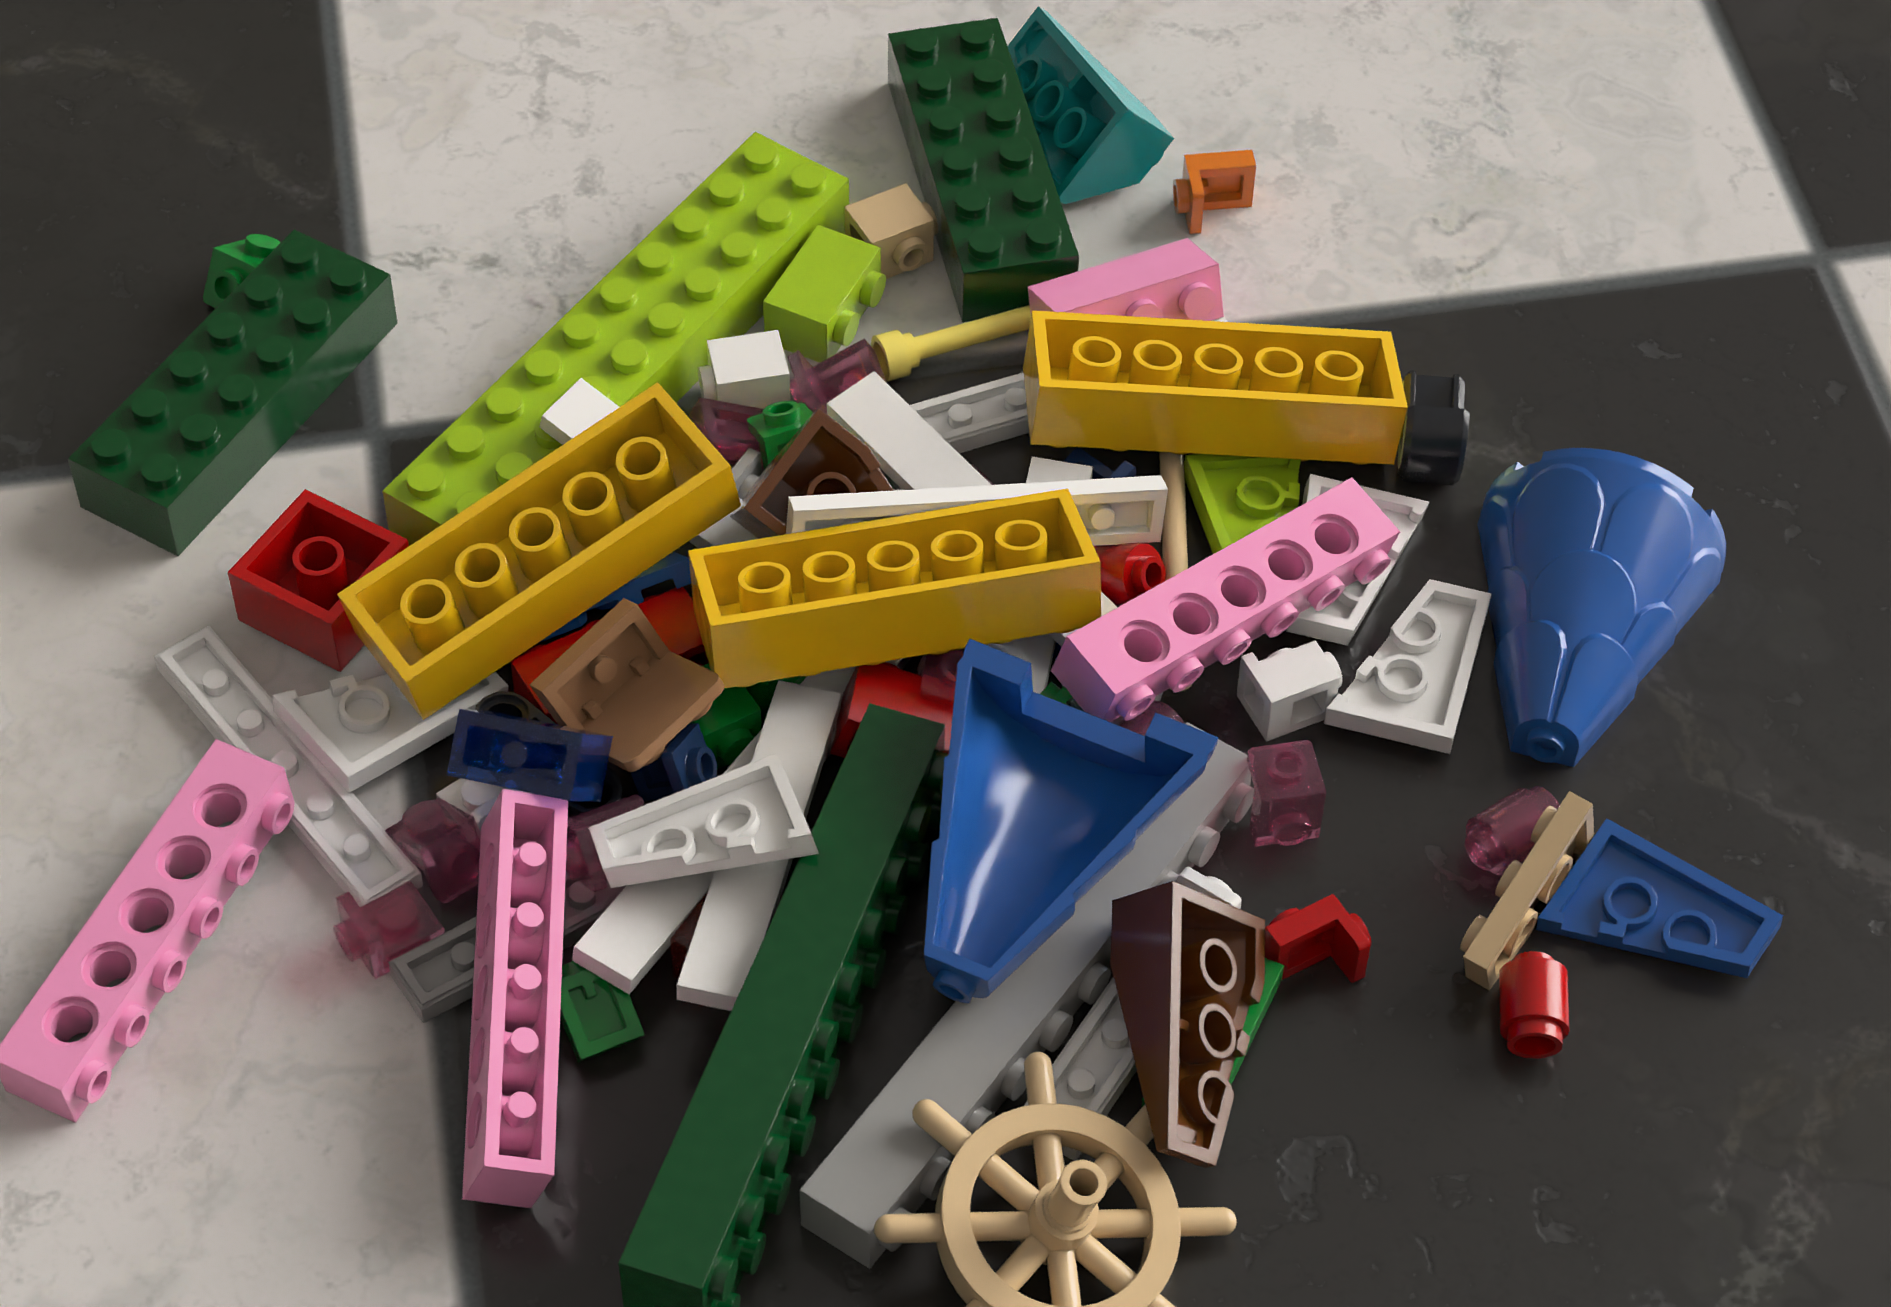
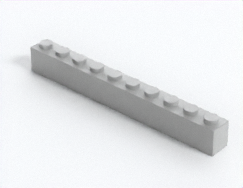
[800,722,1255,1269]

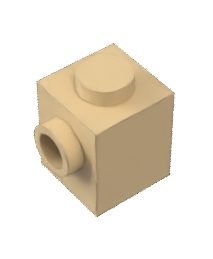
[844,183,938,279]

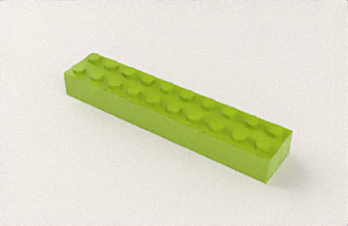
[382,132,849,546]

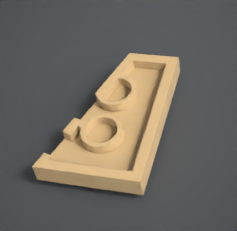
[1460,791,1594,990]

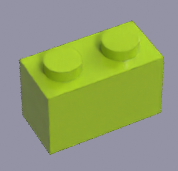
[763,225,886,366]

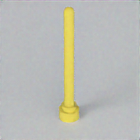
[871,305,1031,382]

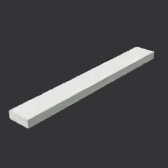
[572,657,911,994]

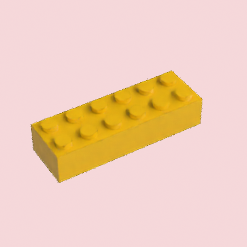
[1023,310,1408,465]
[337,382,741,720]
[688,488,1101,688]

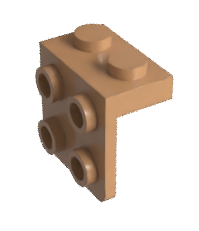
[529,598,725,772]

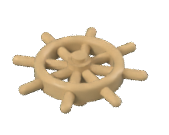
[874,1052,1237,1307]

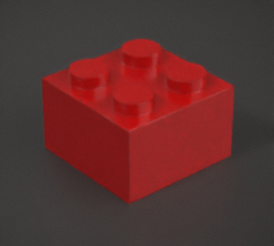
[228,489,409,672]

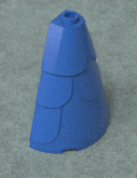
[1477,448,1726,767]
[924,639,1219,1003]

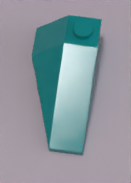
[1008,6,1175,204]

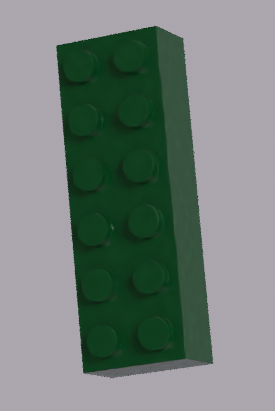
[888,18,1079,322]
[68,230,398,556]

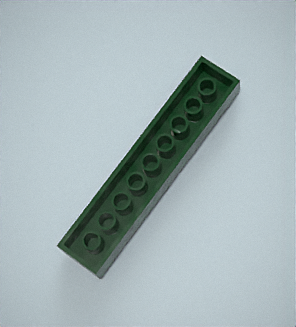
[618,703,949,1307]

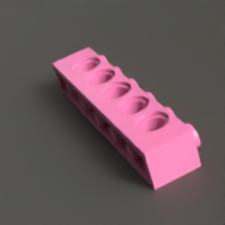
[1051,477,1400,722]
[0,739,295,1123]
[462,789,568,1208]

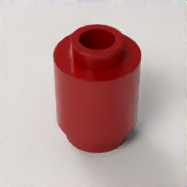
[1094,543,1166,606]
[1499,951,1569,1059]

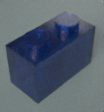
[447,709,613,802]

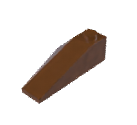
[730,408,956,665]
[1110,881,1265,1168]

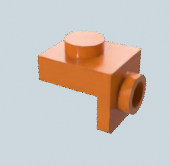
[1173,150,1256,234]

